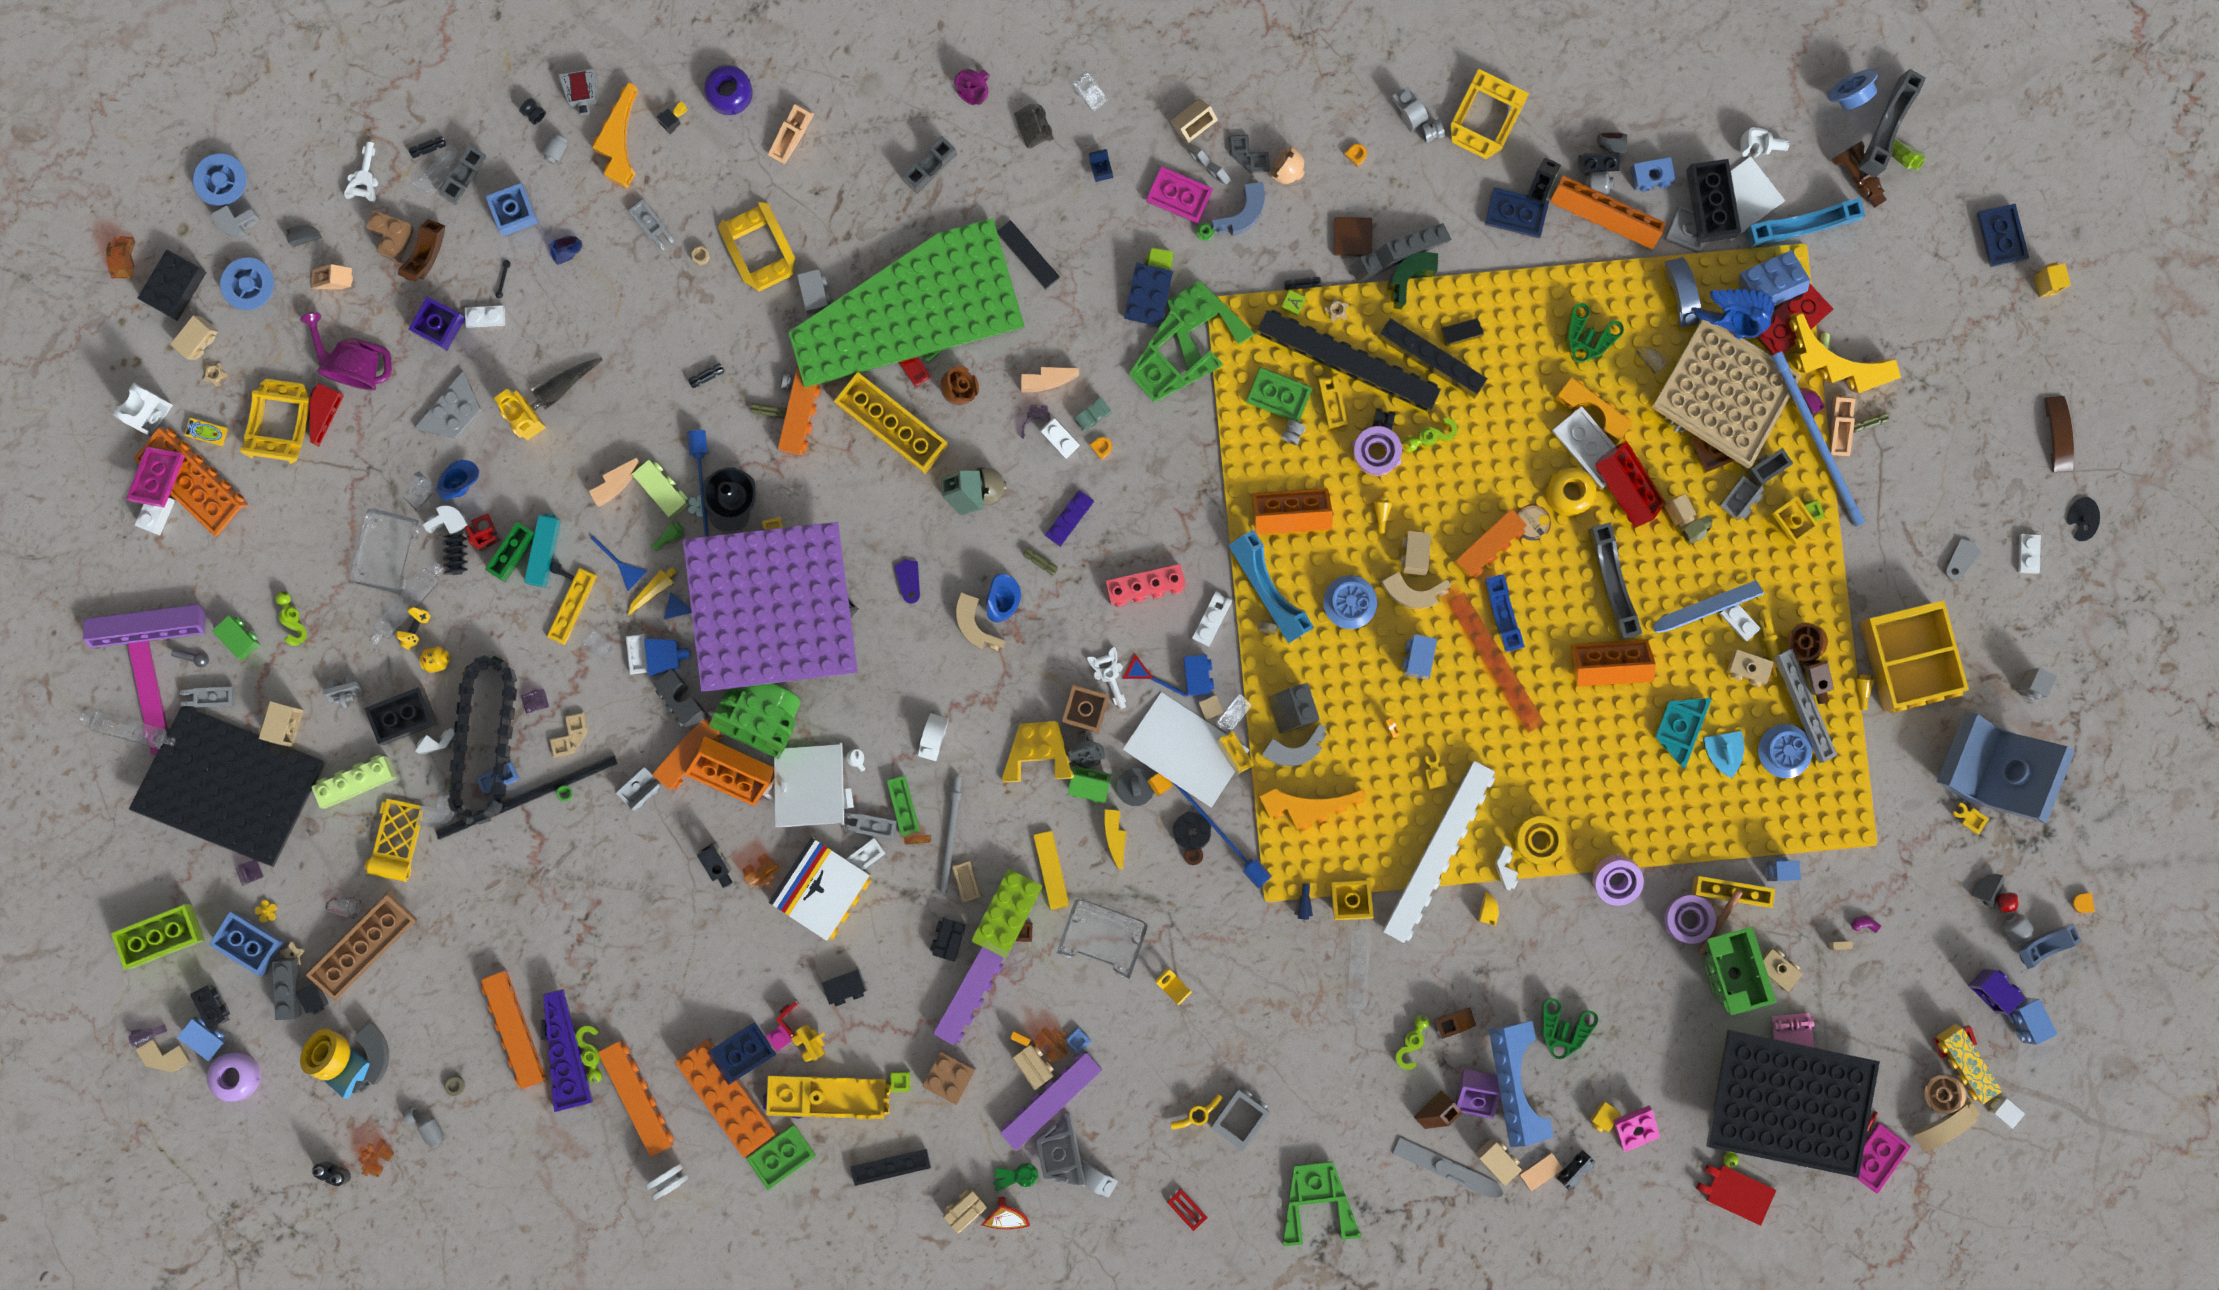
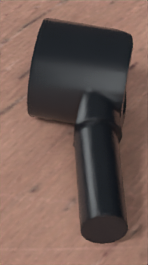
[550,562,575,581]

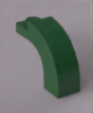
[1387,252,1438,309]

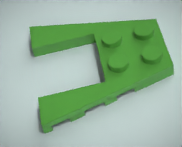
[1168,280,1255,370]
[1128,309,1223,403]
[1283,1161,1361,1246]

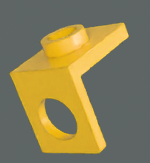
[1155,968,1192,1005]

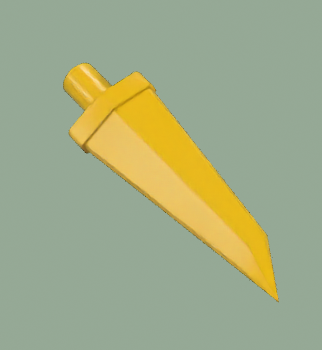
[627,567,677,616]

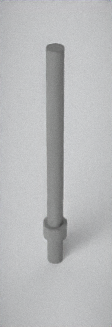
[940,777,962,893]

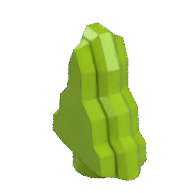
[1892,139,1926,171]

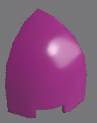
[1799,388,1825,414]

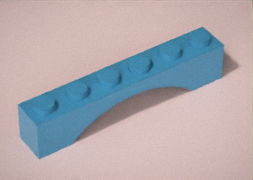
[1745,198,1865,248]
[1228,530,1314,643]

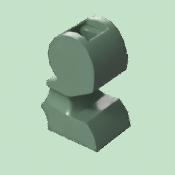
[1074,397,1112,431]

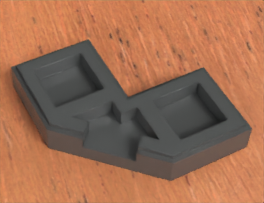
[1229,135,1270,173]

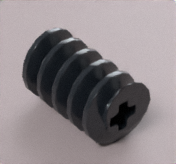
[443,535,468,575]

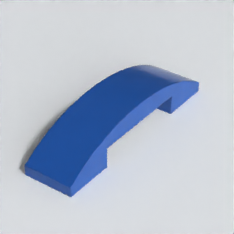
[1485,574,1525,652]

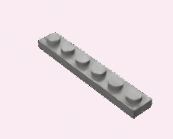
[1774,649,1837,763]

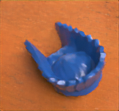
[1694,288,1775,339]

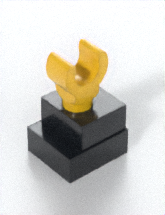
[656,101,688,134]

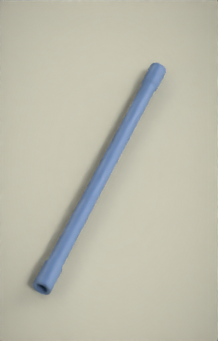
[1771,351,1865,527]

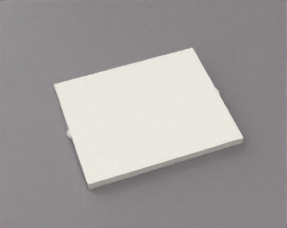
[1730,156,1785,241]

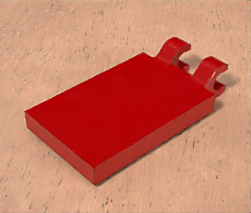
[1696,1164,1777,1226]

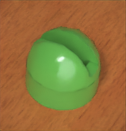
[557,786,572,802]

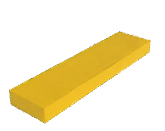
[546,568,597,645]
[1034,831,1070,910]

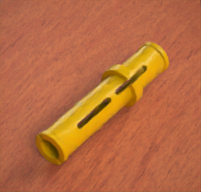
[1759,618,1782,677]

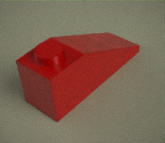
[310,383,344,447]

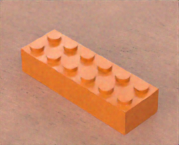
[675,1038,778,1158]

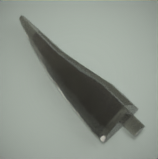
[530,357,603,411]

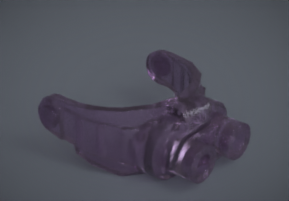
[1021,405,1051,439]

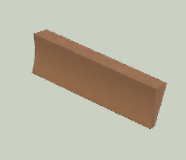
[305,889,417,1001]

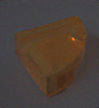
[904,835,931,845]

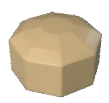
[691,246,710,266]

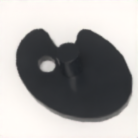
[2067,497,2100,542]

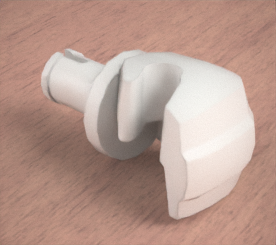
[1740,127,1789,158]

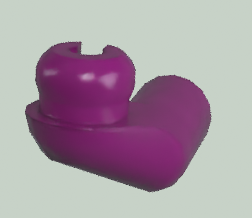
[1851,915,1881,933]

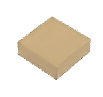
[1199,695,1224,720]
[1828,941,1853,950]

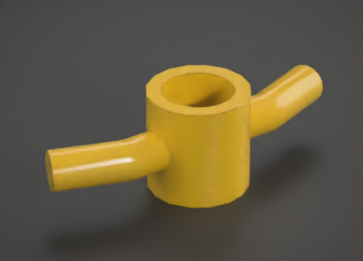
[1170,1094,1224,1130]

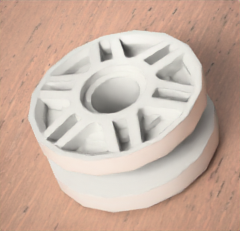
[645,1164,690,1201]

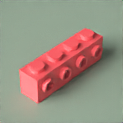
[1106,564,1186,607]

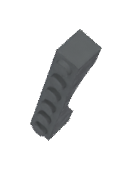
[1858,69,1926,178]
[1588,522,1642,640]

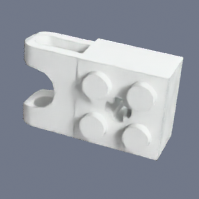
[112,382,173,436]

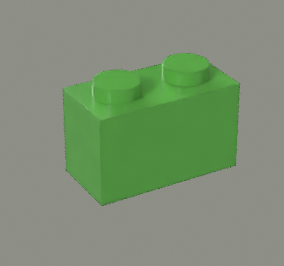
[212,615,260,660]
[1068,766,1112,803]

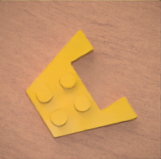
[1002,721,1074,783]

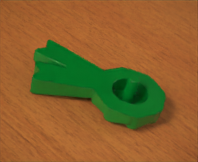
[993,1163,1039,1191]

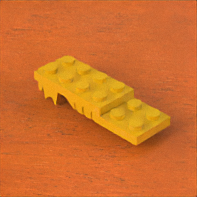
[766,1075,891,1119]

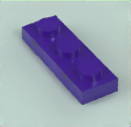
[1045,490,1094,547]

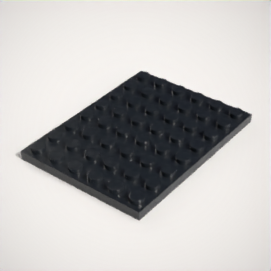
[129,706,325,868]
[1706,1030,1880,1178]

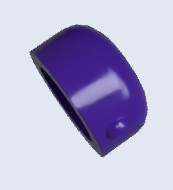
[704,65,753,115]

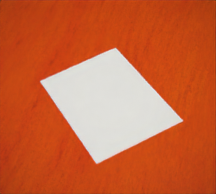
[1123,692,1250,808]

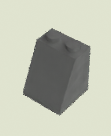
[1268,682,1320,734]

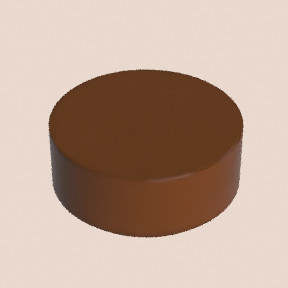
[1184,849,1203,865]

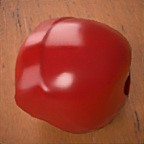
[1997,892,2019,913]

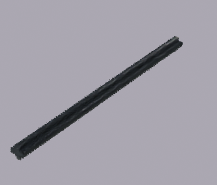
[435,755,618,840]

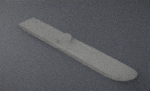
[1393,1137,1503,1198]

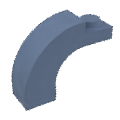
[1211,182,1265,236]
[1665,257,1701,328]
[2019,923,2082,969]

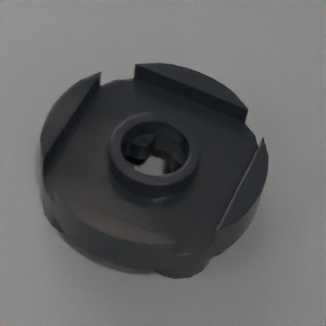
[1173,812,1211,851]

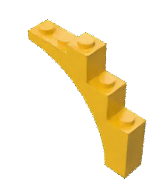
[1789,313,1901,393]

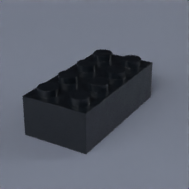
[1686,159,1741,243]

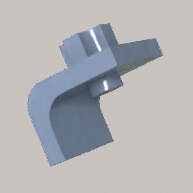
[1937,711,2075,824]

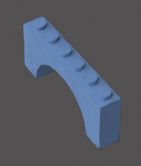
[1489,1021,1554,1147]

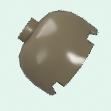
[976,468,1007,505]

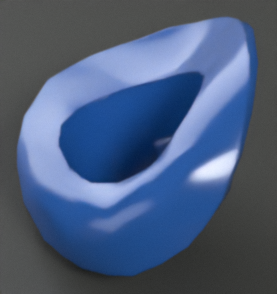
[436,459,479,501]
[986,573,1021,623]

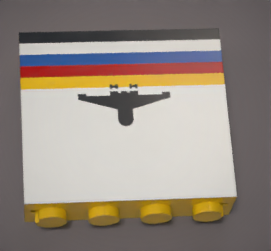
[769,837,871,941]

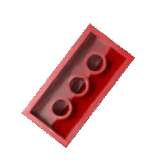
[1595,440,1666,528]

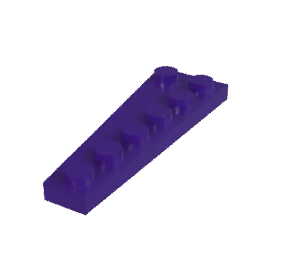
[543,989,593,1112]

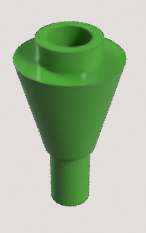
[652,521,684,550]

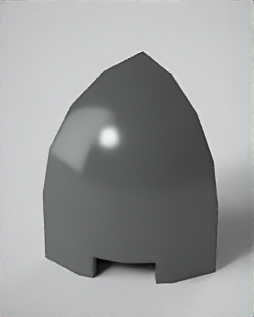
[286,225,322,247]
[1972,874,2004,908]

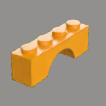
[1555,377,1633,444]

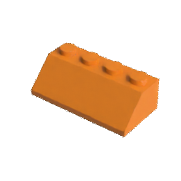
[1252,488,1332,535]
[1571,639,1656,686]
[684,736,774,806]

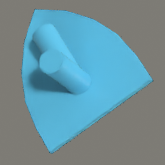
[1704,731,1744,778]

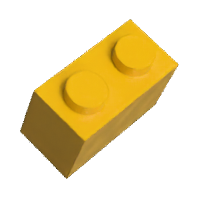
[2034,262,2071,298]

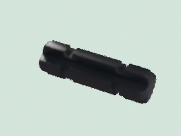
[409,136,446,158]
[1284,277,1321,290]
[688,363,725,388]

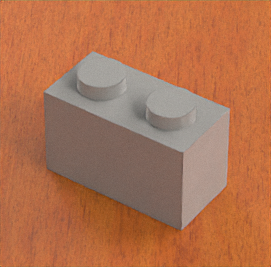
[797,269,832,315]
[2017,668,2057,701]

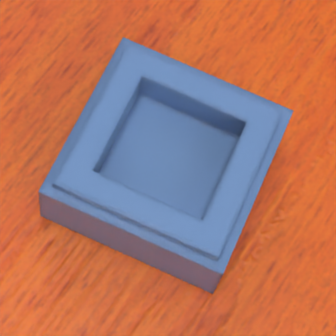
[1064,1027,1091,1055]

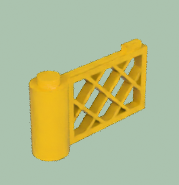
[365,799,425,882]

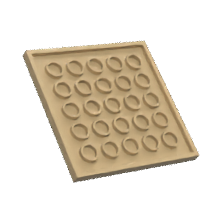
[1651,319,1802,469]

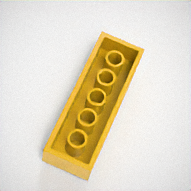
[834,372,949,475]

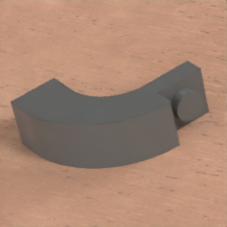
[352,1023,389,1094]

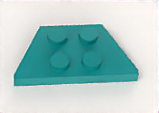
[1654,698,1712,768]

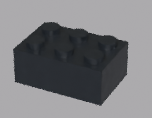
[137,249,206,321]
[364,687,438,745]

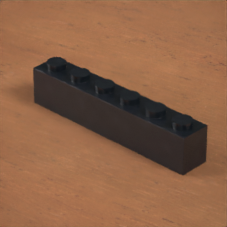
[1378,318,1488,399]

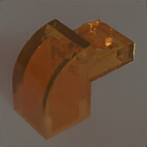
[106,236,135,279]

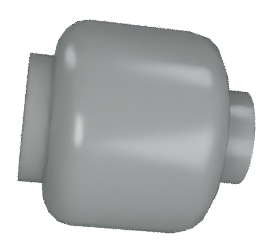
[1586,171,1614,195]
[2003,914,2034,943]

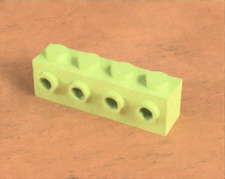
[311,755,397,809]

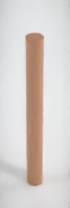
[1698,888,1743,955]

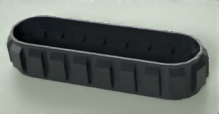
[447,655,517,825]

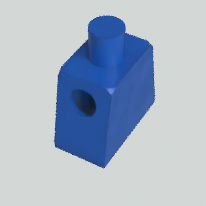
[644,639,691,677]

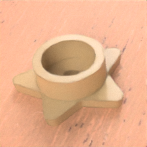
[1325,298,1349,322]
[203,362,228,387]
[280,941,305,965]

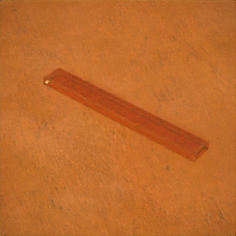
[1447,592,1545,733]

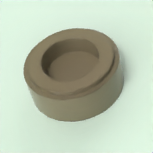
[1258,622,1278,634]
[444,1076,465,1096]

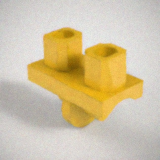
[791,1024,826,1062]

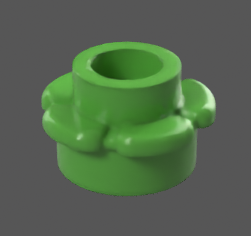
[1196,222,1215,241]

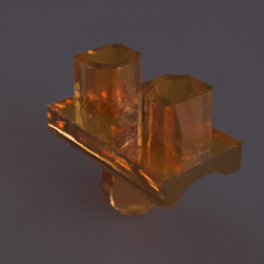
[742,854,780,888]
[1033,1026,1068,1063]
[358,1139,394,1177]

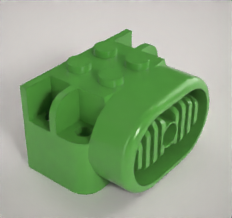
[708,683,801,759]
[1704,927,1777,1015]

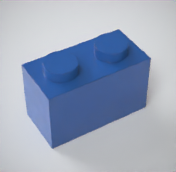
[1184,655,1214,696]

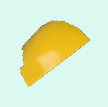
[1477,891,1499,926]

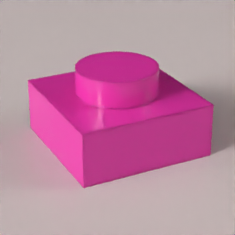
[766,1025,792,1052]

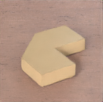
[550,712,588,758]
[136,1039,191,1073]

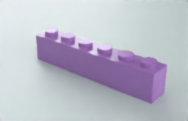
[83,604,206,648]
[933,947,1013,1045]
[1000,1052,1102,1151]

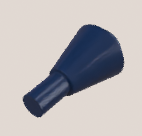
[1294,883,1313,920]

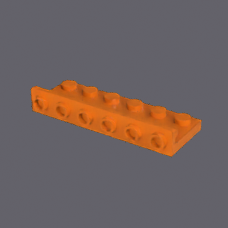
[133,428,248,536]

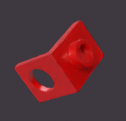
[471,513,497,542]
[465,525,501,551]
[776,1001,800,1037]

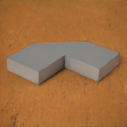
[1188,145,1231,185]

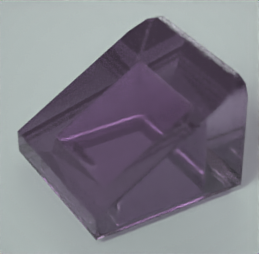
[521,689,549,714]
[236,860,264,886]

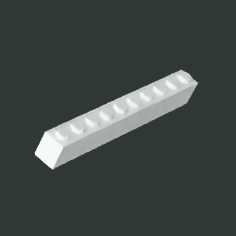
[1382,761,1495,943]

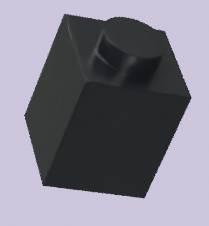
[296,983,329,1015]

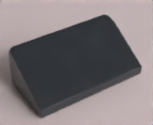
[1441,318,1484,347]

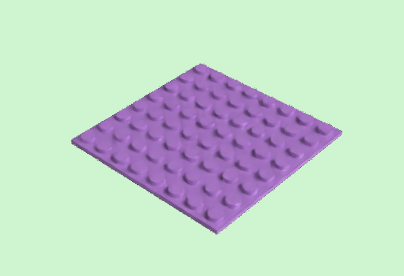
[683,522,858,692]

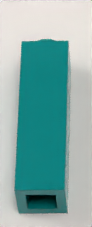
[524,513,561,588]

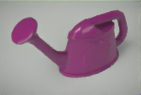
[300,312,392,391]

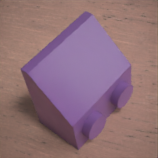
[1456,1069,1501,1119]

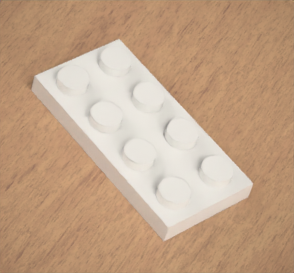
[1552,406,1616,489]

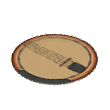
[1517,505,1551,541]

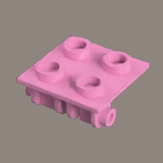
[1771,1013,1814,1048]

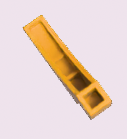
[593,82,638,189]
[1259,788,1367,832]

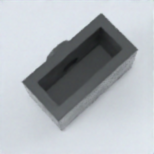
[1746,448,1794,487]

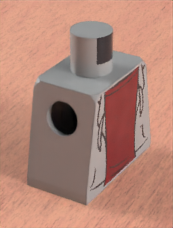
[559,69,598,116]

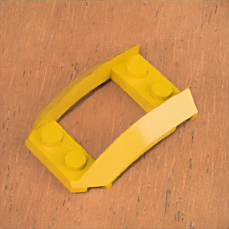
[1451,69,1529,159]
[717,202,796,292]
[240,379,310,464]

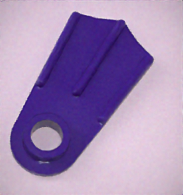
[894,559,920,604]

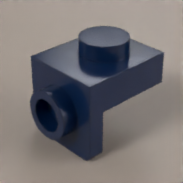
[1089,149,1113,182]

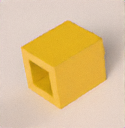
[1589,1101,1621,1133]

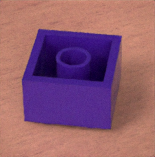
[408,296,465,351]
[1968,969,2025,1015]

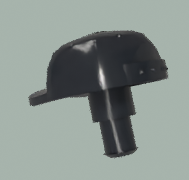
[703,467,756,531]

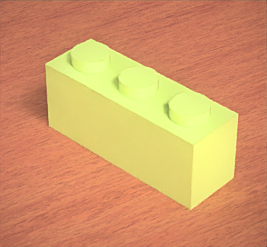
[632,460,689,520]

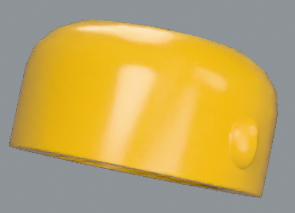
[1546,467,1596,517]
[1514,816,1566,865]
[300,1028,351,1080]

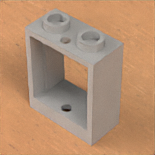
[1210,1088,1270,1151]

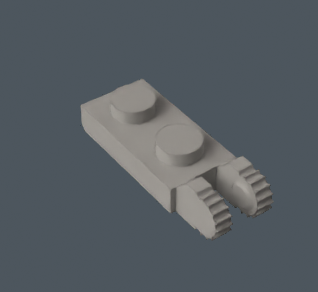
[628,199,674,251]
[180,687,235,708]
[841,812,897,840]

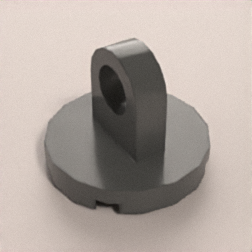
[1066,731,1105,768]
[1117,768,1154,806]

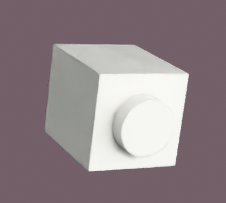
[1989,1097,2025,1129]

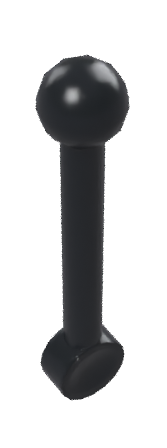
[495,260,511,298]

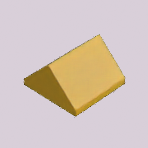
[1772,496,1819,545]
[1331,880,1374,920]

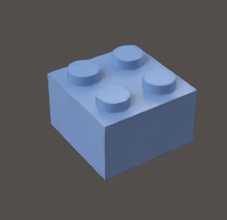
[486,183,539,236]
[1401,634,1437,680]
[2007,998,2058,1045]

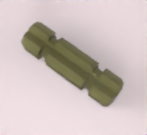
[751,403,787,419]
[1853,413,1889,433]
[1023,548,1058,575]

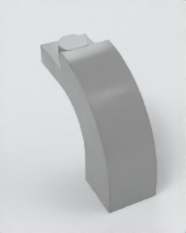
[1261,724,1327,766]

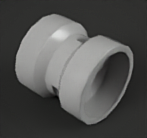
[1421,119,1445,143]
[1281,420,1306,445]

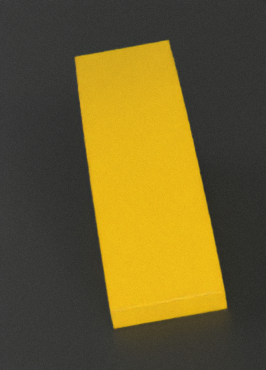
[1104,809,1126,870]

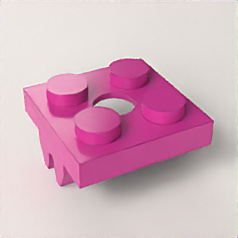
[1613,1105,1660,1152]

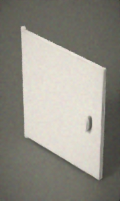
[774,743,844,827]

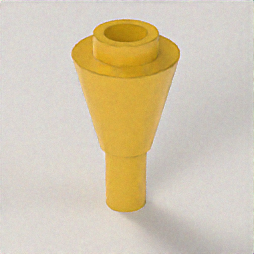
[1374,498,1393,533]
[1855,674,1875,710]

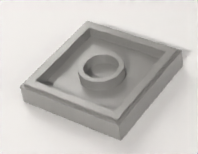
[1664,204,1705,253]

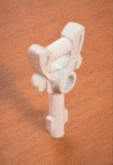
[344,142,378,203]
[1087,647,1126,710]

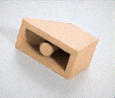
[311,264,353,290]

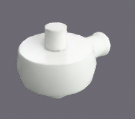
[846,749,865,772]

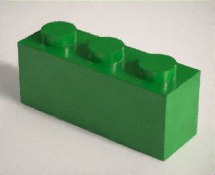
[485,522,535,583]

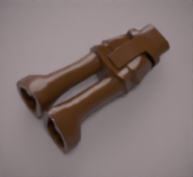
[1831,141,1887,208]

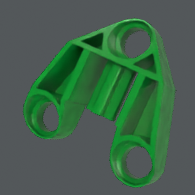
[1565,303,1624,364]
[1541,998,1598,1060]

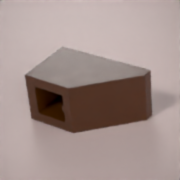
[1433,1007,1476,1039]
[1414,1090,1463,1129]

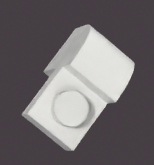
[423,506,470,535]
[918,713,949,761]

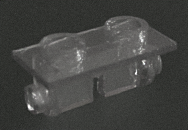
[1215,693,1252,735]

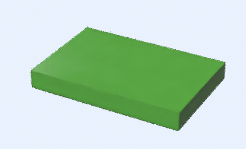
[1245,367,1313,423]
[746,1124,816,1190]

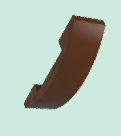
[2044,396,2074,473]

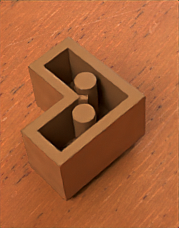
[366,210,414,263]

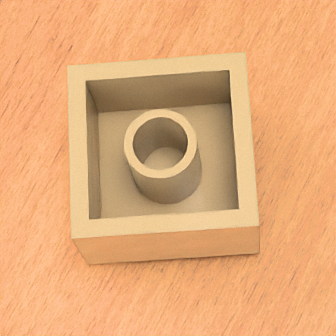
[258,701,304,747]

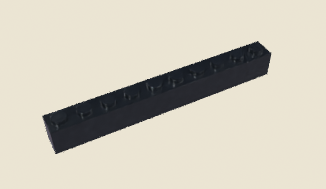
[1257,310,1441,413]

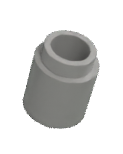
[542,134,568,164]
[417,1117,445,1148]

